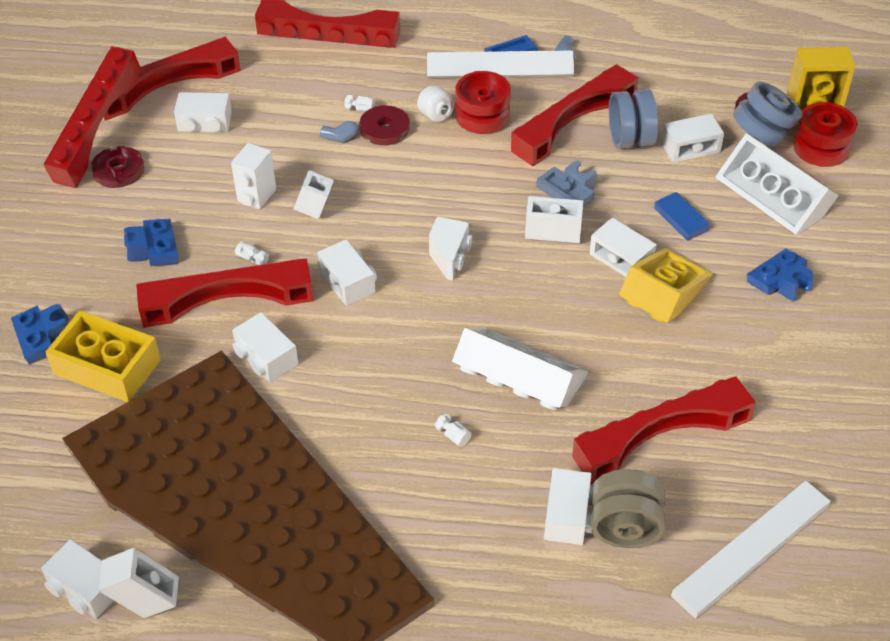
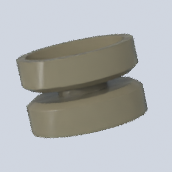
[591,469,665,548]

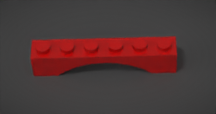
[255,0,400,48]
[103,36,241,121]
[43,46,142,188]
[511,64,639,167]
[136,258,314,328]
[572,376,756,484]

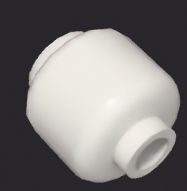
[417,85,454,122]

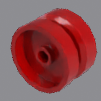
[455,71,511,134]
[793,102,858,167]

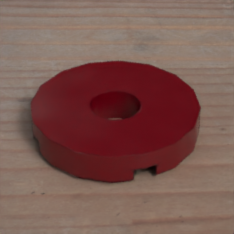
[359,105,410,146]
[91,146,144,188]

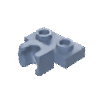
[536,160,597,207]

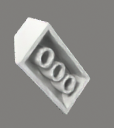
[716,133,839,235]
[452,327,588,410]

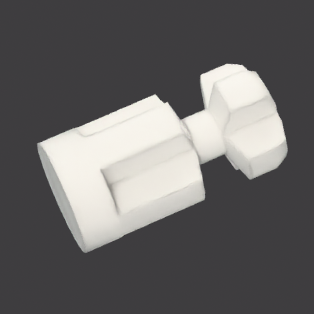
[344,95,375,112]
[235,241,269,265]
[435,414,472,447]

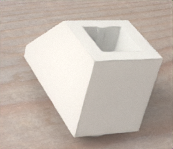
[294,170,334,219]
[429,216,472,281]

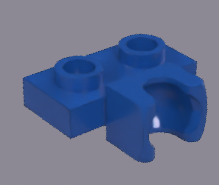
[124,219,178,266]
[747,248,814,301]
[11,304,69,364]

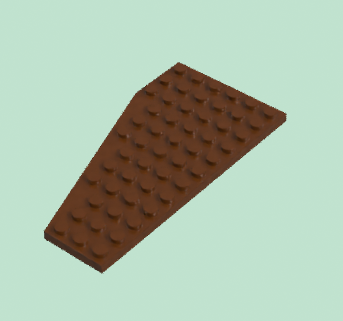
[62,350,435,641]

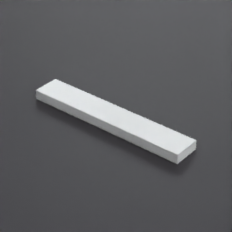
[427,51,574,79]
[671,481,831,619]

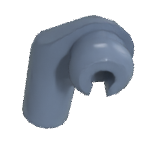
[555,35,576,59]
[320,121,359,143]

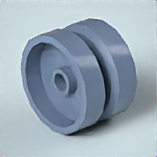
[733,81,802,147]
[609,89,658,149]

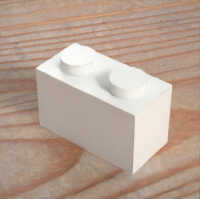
[174,92,232,132]
[661,114,724,163]
[231,143,277,209]
[525,196,583,243]
[590,218,657,277]
[317,239,377,306]
[232,312,299,383]
[544,468,593,545]
[41,540,114,619]
[98,548,179,618]

